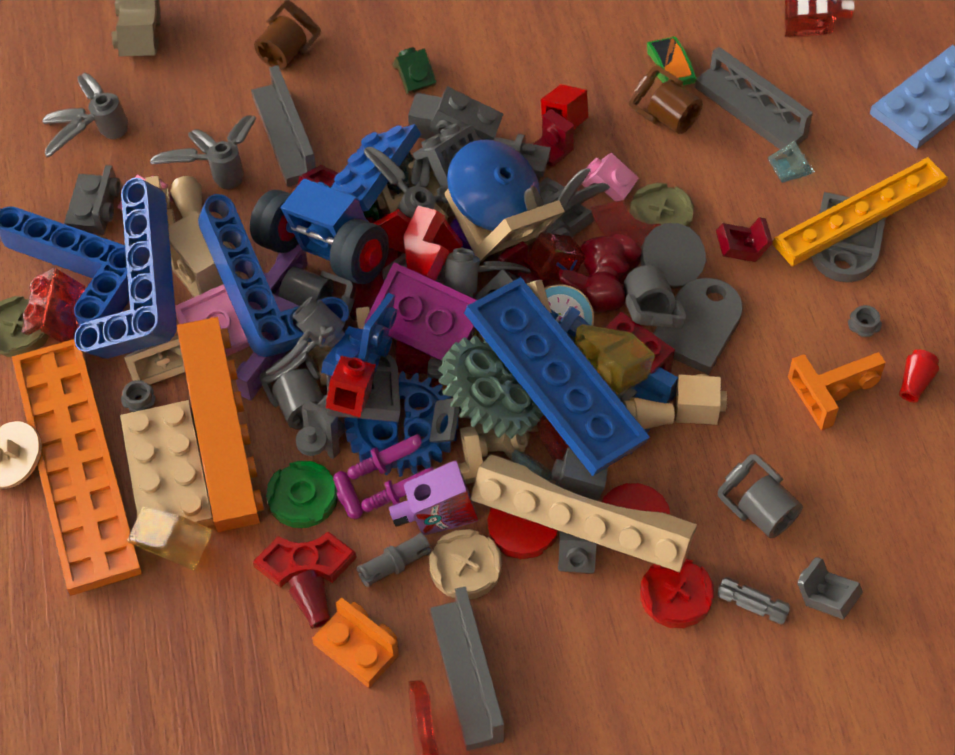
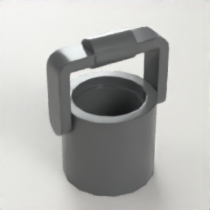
[624,265,687,329]
[279,266,356,319]
[260,353,324,429]
[717,454,803,539]

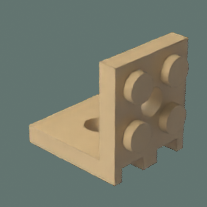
[444,173,565,262]

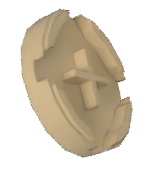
[429,529,502,599]

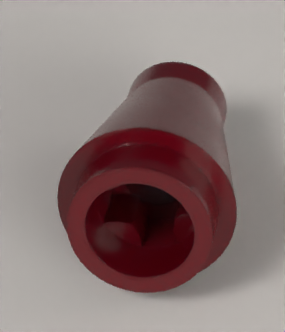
[289,570,331,629]

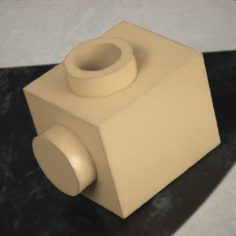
[675,374,727,425]

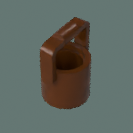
[254,0,321,70]
[629,65,703,134]

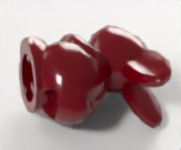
[559,233,642,314]

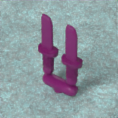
[333,434,434,520]

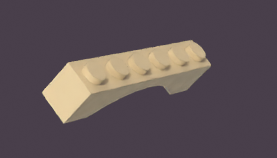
[470,455,697,572]

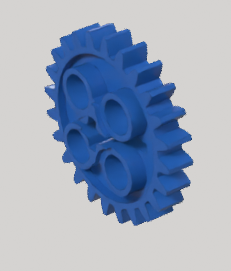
[344,371,458,477]

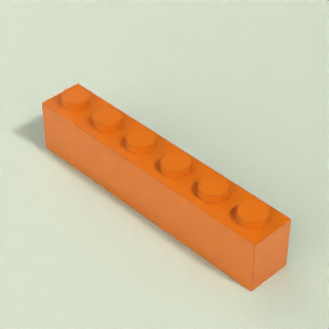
[176,317,264,532]

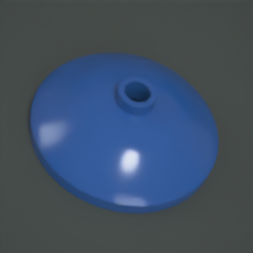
[447,140,540,231]

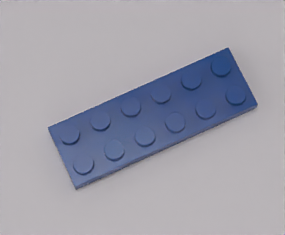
[464,277,650,476]

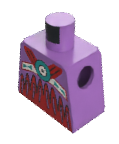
[389,460,479,535]

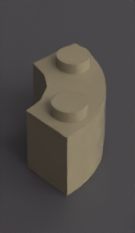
[112,0,160,56]

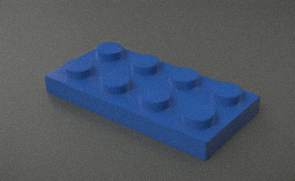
[330,124,421,212]

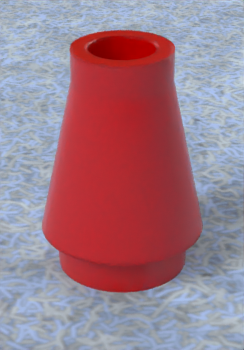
[899,349,940,403]

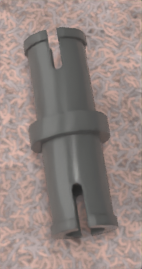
[357,533,431,587]

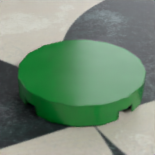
[266,461,338,528]

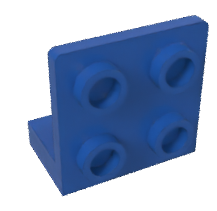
[321,293,397,376]

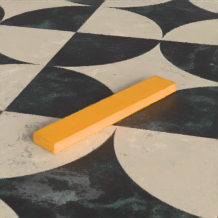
[772,157,949,267]

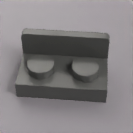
[413,123,479,187]
[64,165,121,234]

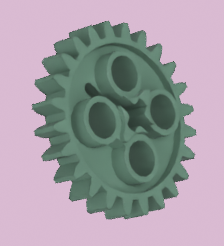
[438,336,544,439]

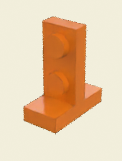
[788,352,886,431]

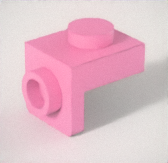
[582,153,639,203]

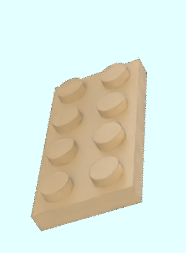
[120,400,214,541]

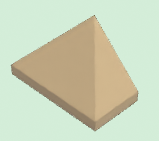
[124,336,185,385]

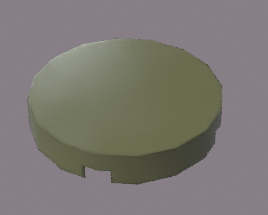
[629,183,694,237]
[0,296,52,357]

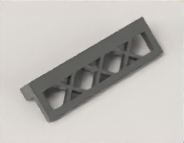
[695,46,813,154]
[251,65,316,187]
[430,586,504,751]

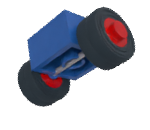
[250,178,389,284]

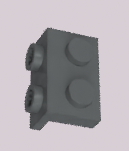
[428,86,503,140]

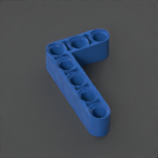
[74,177,177,359]
[198,194,349,357]
[0,206,129,326]

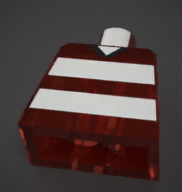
[784,0,854,37]

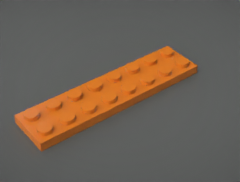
[12,339,142,596]

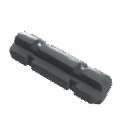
[718,577,790,624]

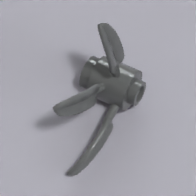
[42,73,128,158]
[150,115,256,189]
[364,147,449,218]
[524,168,610,253]
[443,248,531,298]
[261,297,345,383]

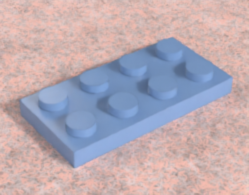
[870,45,955,149]

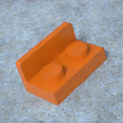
[312,598,399,688]

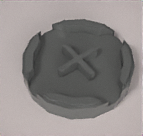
[640,223,706,289]

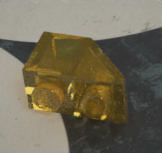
[574,324,655,395]
[127,507,213,571]

